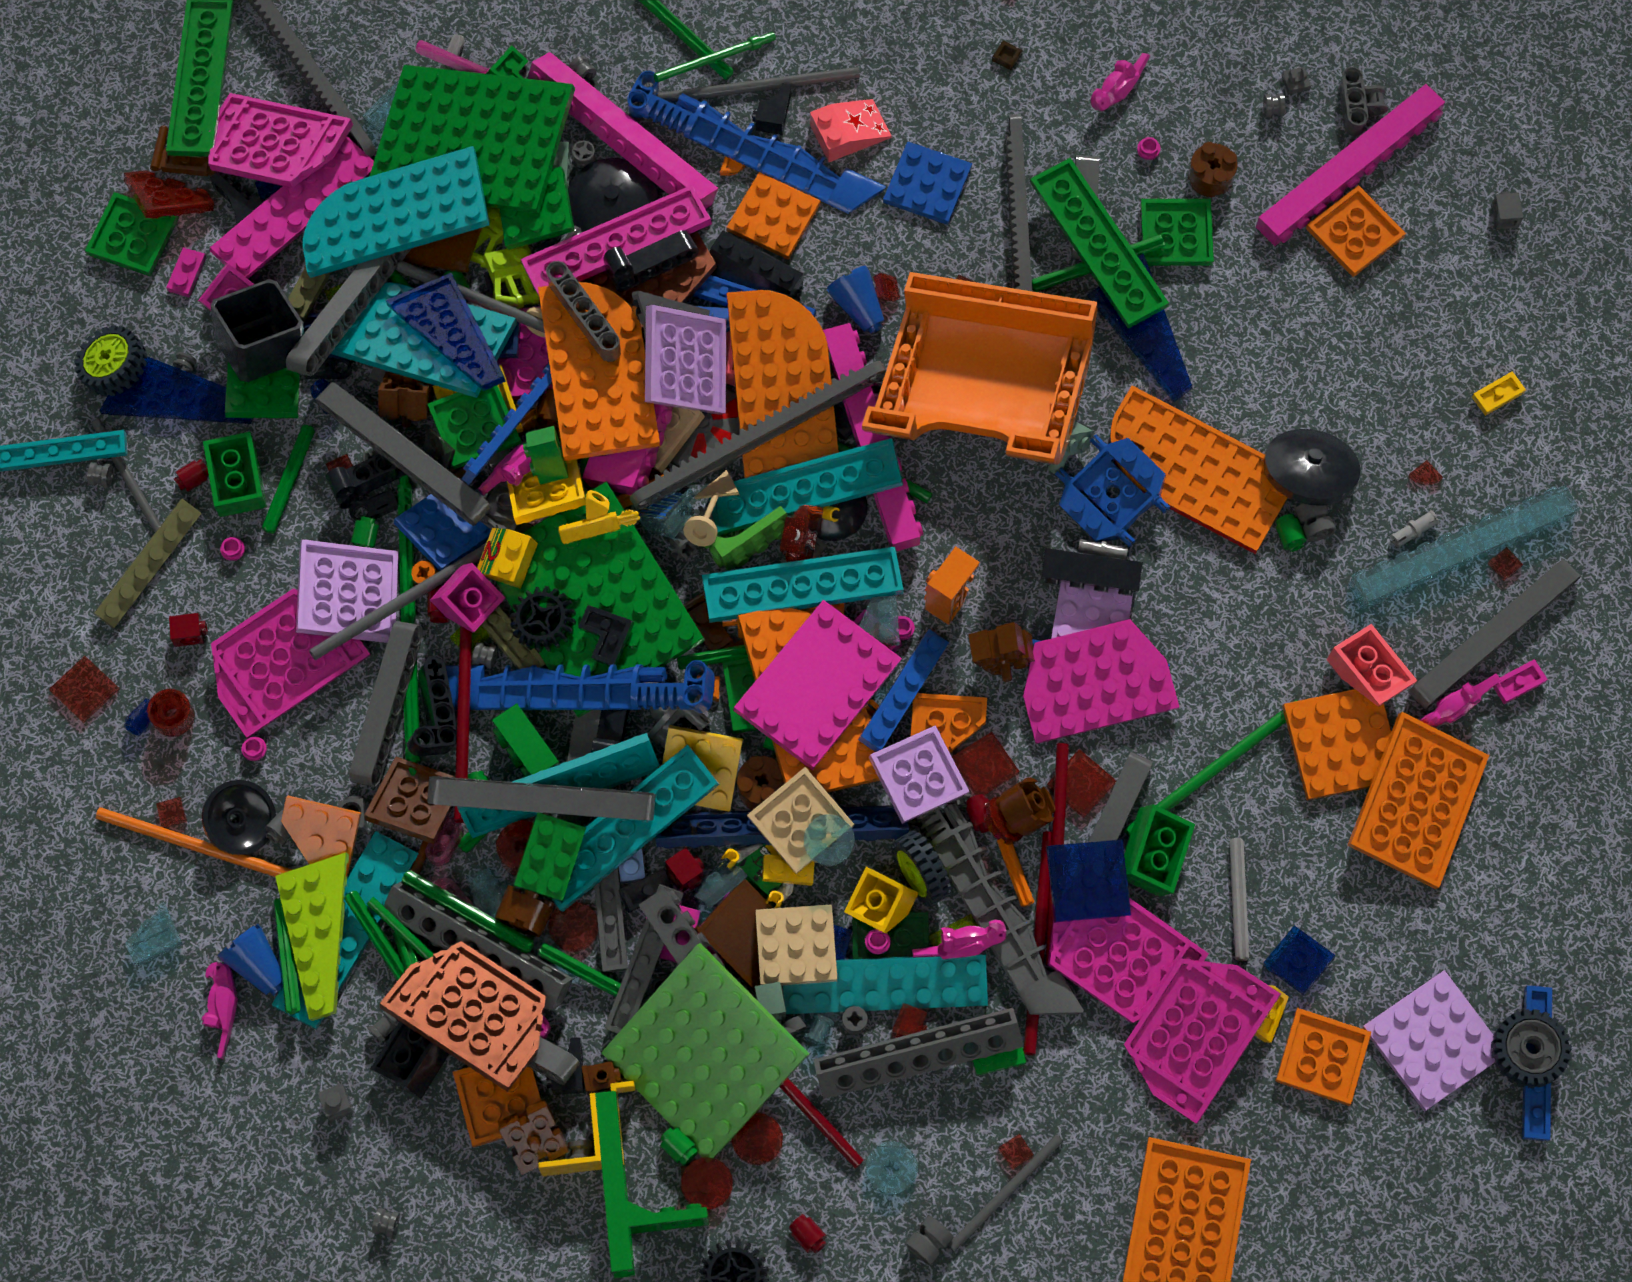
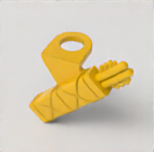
[558,490,640,544]

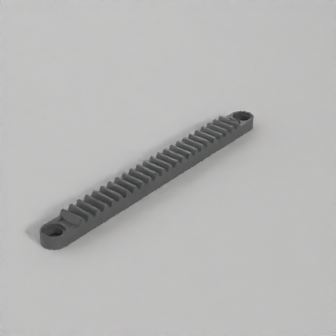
[248,0,377,158]
[1005,114,1032,291]
[630,361,886,510]

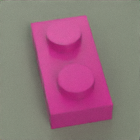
[166,247,206,298]
[1493,659,1548,705]

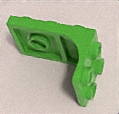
[704,506,791,571]

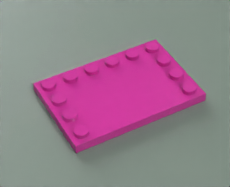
[733,600,902,771]

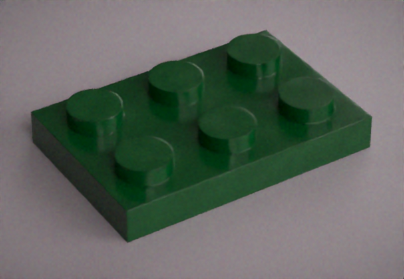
[852,912,929,959]

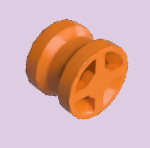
[411,561,439,584]

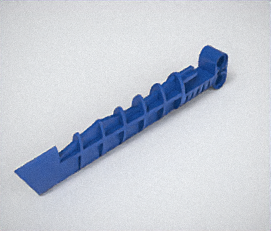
[627,71,886,214]
[446,660,715,713]

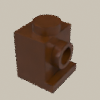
[582,1061,622,1096]

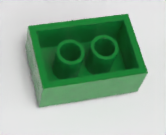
[203,431,267,517]
[492,703,560,778]
[1117,804,1195,897]
[513,812,586,901]

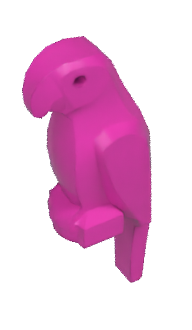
[1091,53,1150,111]
[478,444,532,496]
[1420,674,1501,728]
[912,920,1006,959]
[202,962,238,1059]

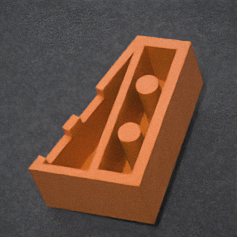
[924,546,980,625]

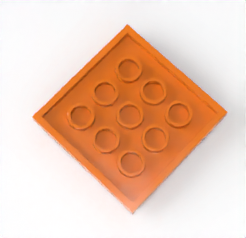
[1282,689,1391,800]

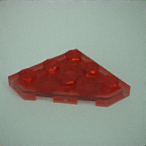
[124,170,214,219]

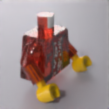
[780,505,840,562]

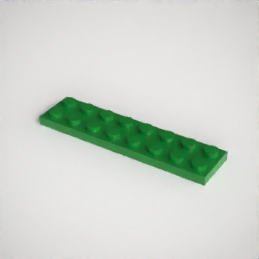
[166,0,234,157]
[1030,158,1169,328]

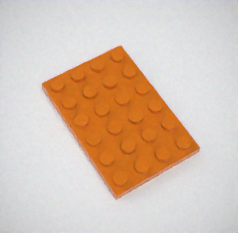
[1347,712,1489,889]
[1122,1137,1251,1282]

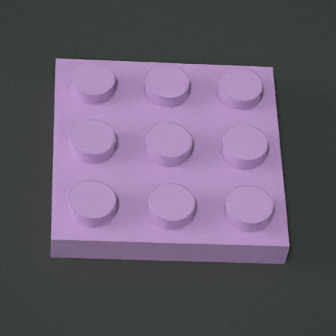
[1051,581,1133,639]
[868,725,969,824]

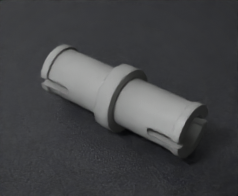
[1390,510,1439,548]
[1078,539,1128,560]

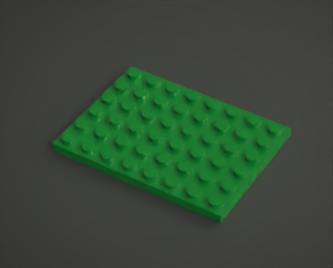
[369,65,576,214]
[495,482,705,718]

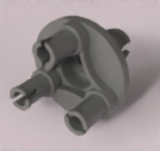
[645,682,712,749]

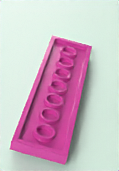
[210,136,374,279]
[521,185,712,299]

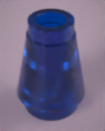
[124,698,157,736]

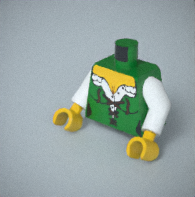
[721,844,794,908]

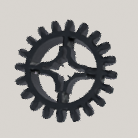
[510,586,576,653]
[698,1240,769,1282]

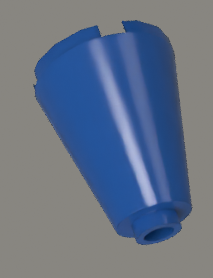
[827,265,885,334]
[218,924,283,996]

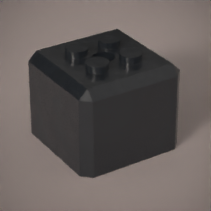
[211,279,304,382]

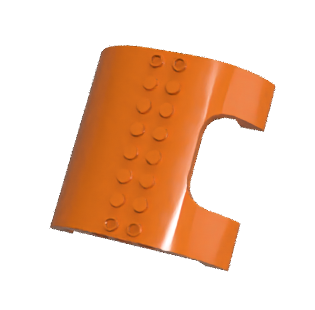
[862,272,1097,465]

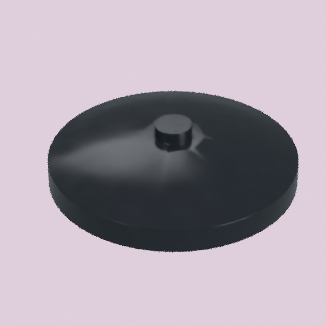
[568,158,659,232]
[1263,429,1361,506]

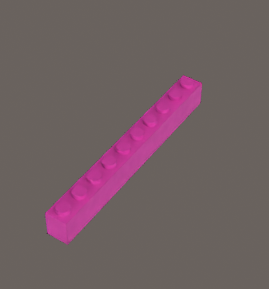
[527,52,718,209]
[1256,84,1445,246]
[823,323,923,552]

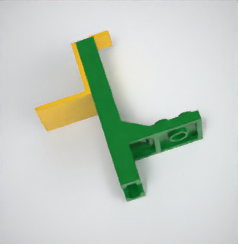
[538,1081,709,1279]

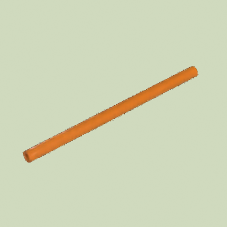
[96,807,292,877]

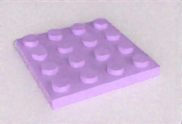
[645,305,726,415]
[296,539,398,643]
[1362,970,1495,1112]

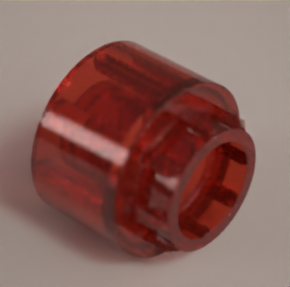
[147,689,195,737]

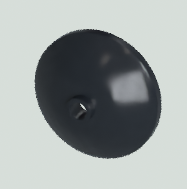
[796,496,868,541]
[202,780,276,855]

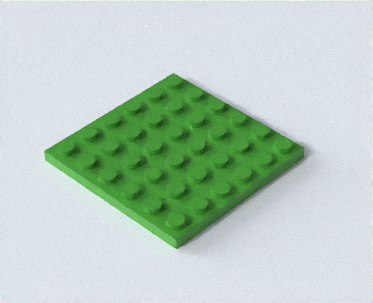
[601,943,809,1163]

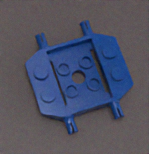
[1055,434,1171,548]

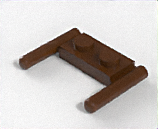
[150,125,219,176]
[683,591,744,665]

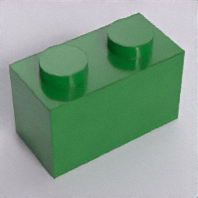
[523,426,568,485]

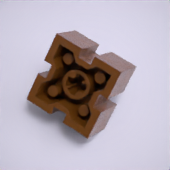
[378,372,433,428]
[968,622,1035,682]
[498,1099,569,1175]

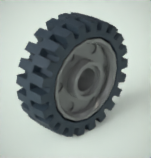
[1491,1009,1572,1088]

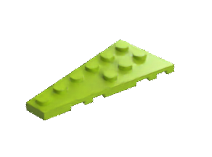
[275,853,349,1021]

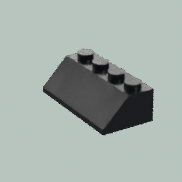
[709,230,803,299]
[1041,548,1143,596]
[370,1022,449,1099]

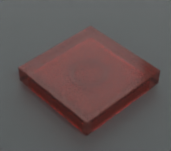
[48,655,120,723]
[952,732,1020,795]
[1046,749,1117,818]

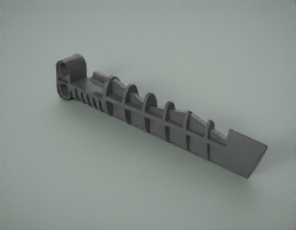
[916,803,1084,1015]

